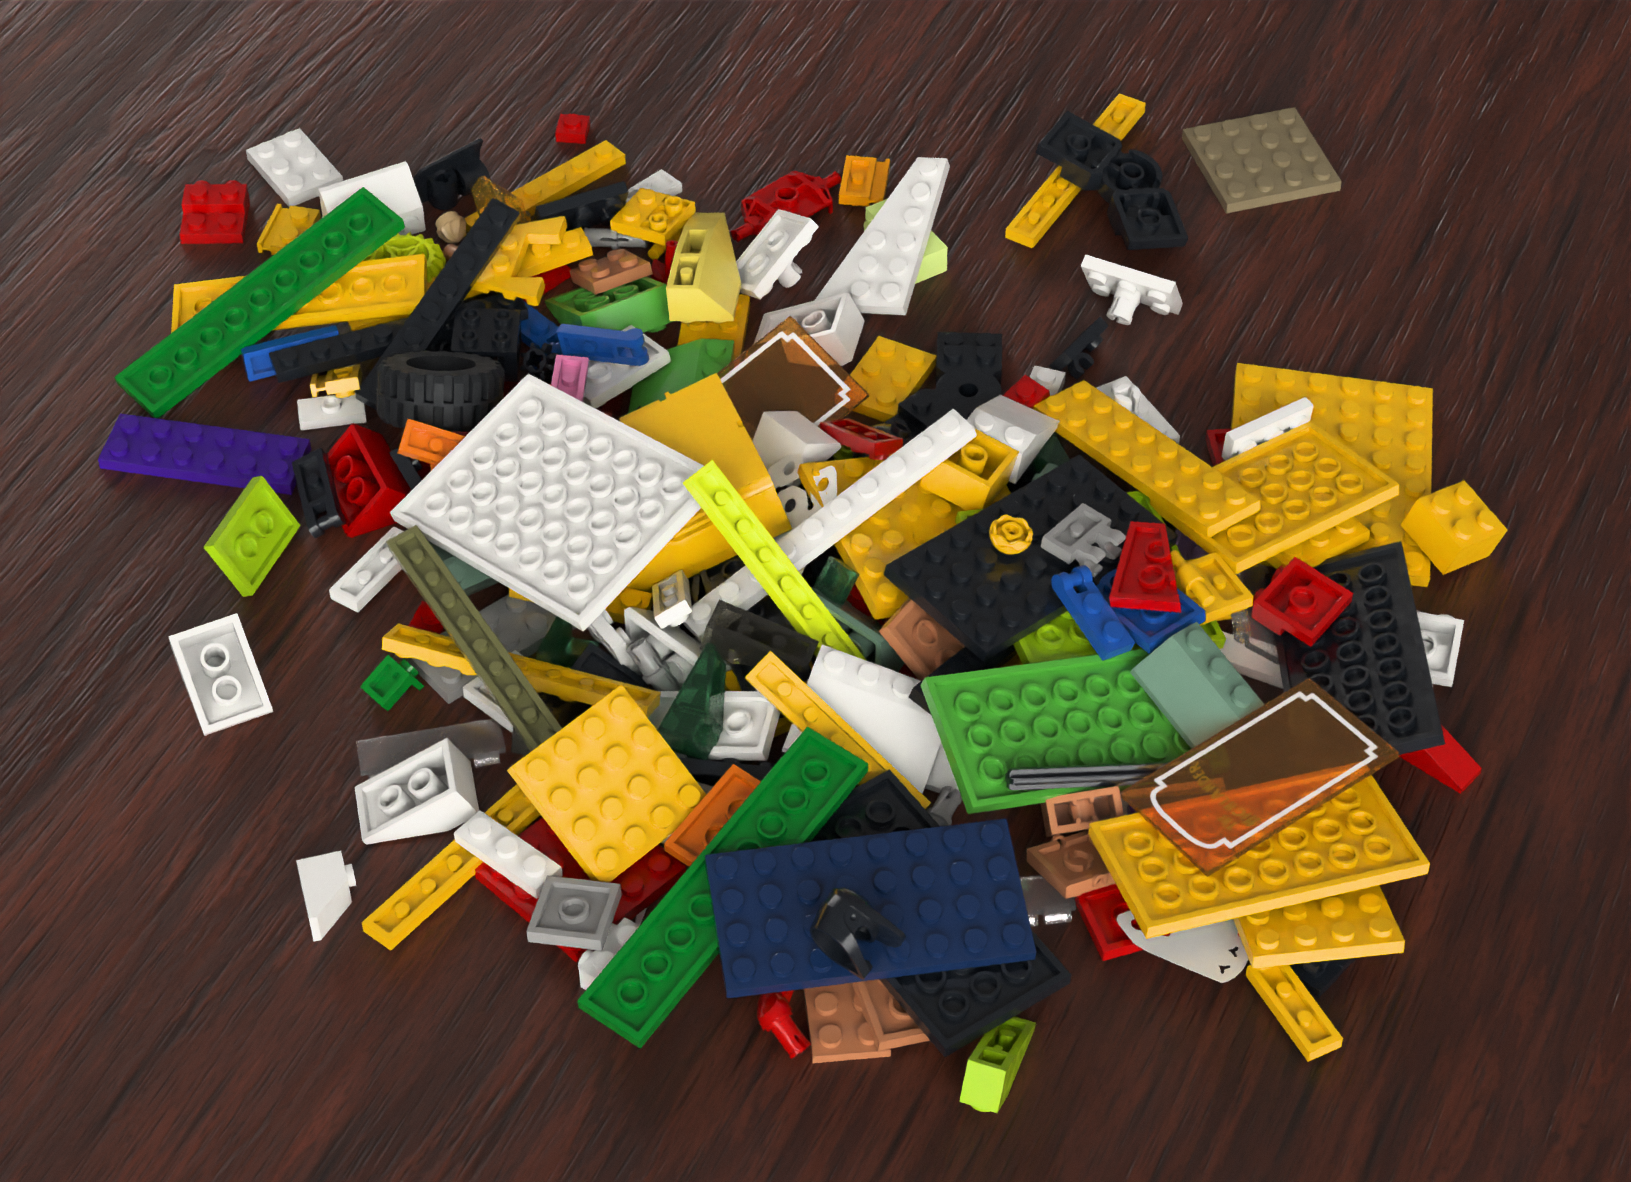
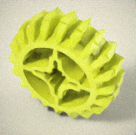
[363,232,446,282]

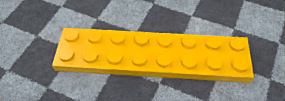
[171,254,427,333]
[1033,380,1260,538]

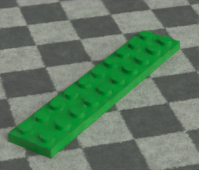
[114,187,405,418]
[577,727,868,1049]

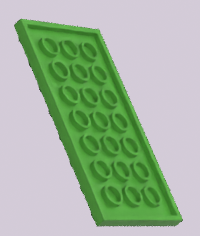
[920,649,1230,814]

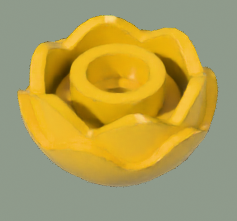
[989,514,1033,555]

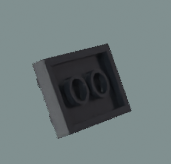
[533,181,629,231]

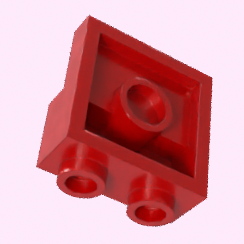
[179,180,250,244]
[1251,557,1353,647]

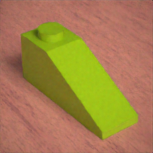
[959,1016,1036,1113]

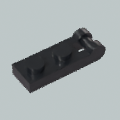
[292,448,346,538]

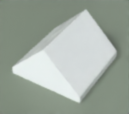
[752,411,842,487]

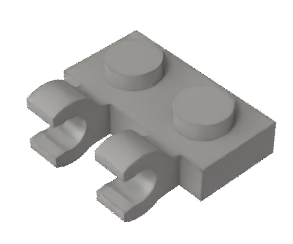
[1041,503,1126,577]

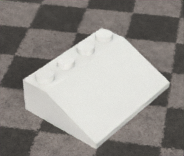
[782,644,941,794]

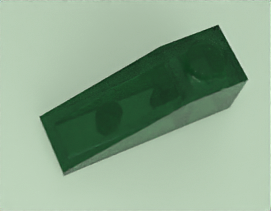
[657,643,726,760]

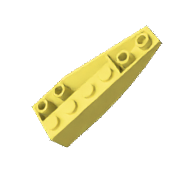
[666,213,741,323]

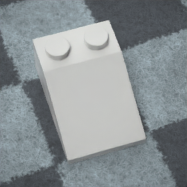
[750,292,865,368]
[967,395,1060,484]
[169,613,273,736]
[355,738,479,845]

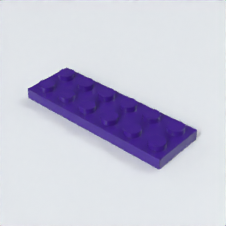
[98,413,311,495]

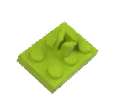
[204,476,301,597]

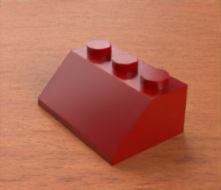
[327,423,412,538]

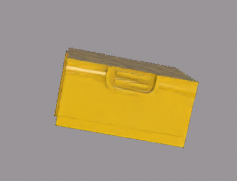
[619,373,792,593]

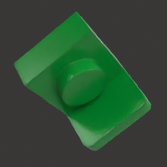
[360,655,424,711]

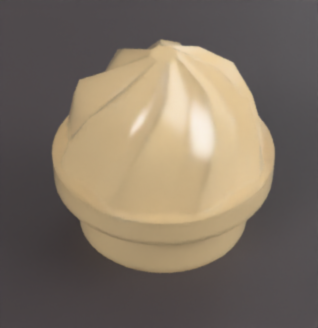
[435,211,467,243]

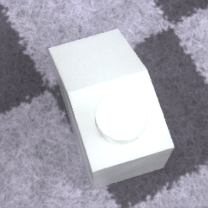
[296,851,356,941]

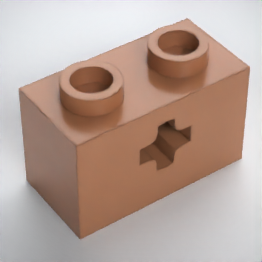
[1040,786,1124,837]

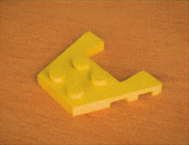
[471,216,567,306]

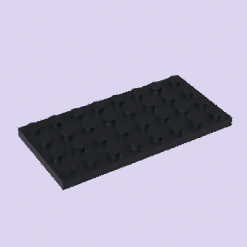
[884,455,1178,662]
[1265,541,1445,777]
[811,769,1072,1057]

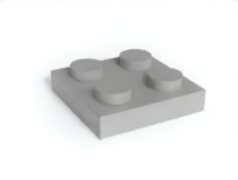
[526,875,622,951]

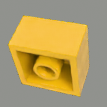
[920,429,1019,511]
[1400,480,1508,575]

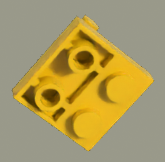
[610,188,696,260]
[1171,550,1254,626]

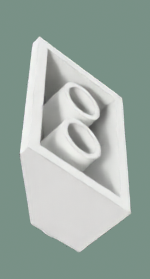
[318,161,426,236]
[624,607,732,691]

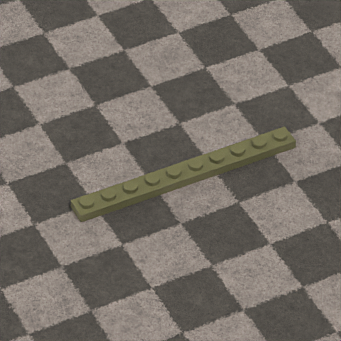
[386,525,562,751]

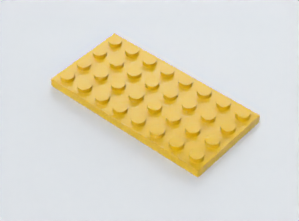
[1088,765,1430,939]

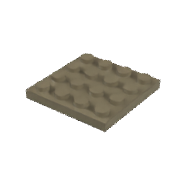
[1182,107,1342,214]

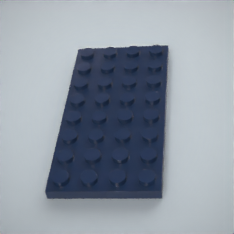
[705,818,1036,998]

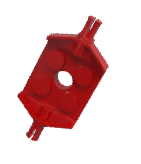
[731,171,842,242]

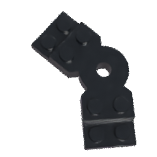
[1036,111,1188,250]
[882,332,1002,438]

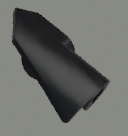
[413,138,491,210]

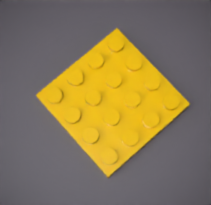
[507,684,706,883]
[1233,885,1405,969]

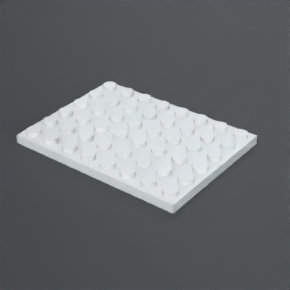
[390,373,704,632]

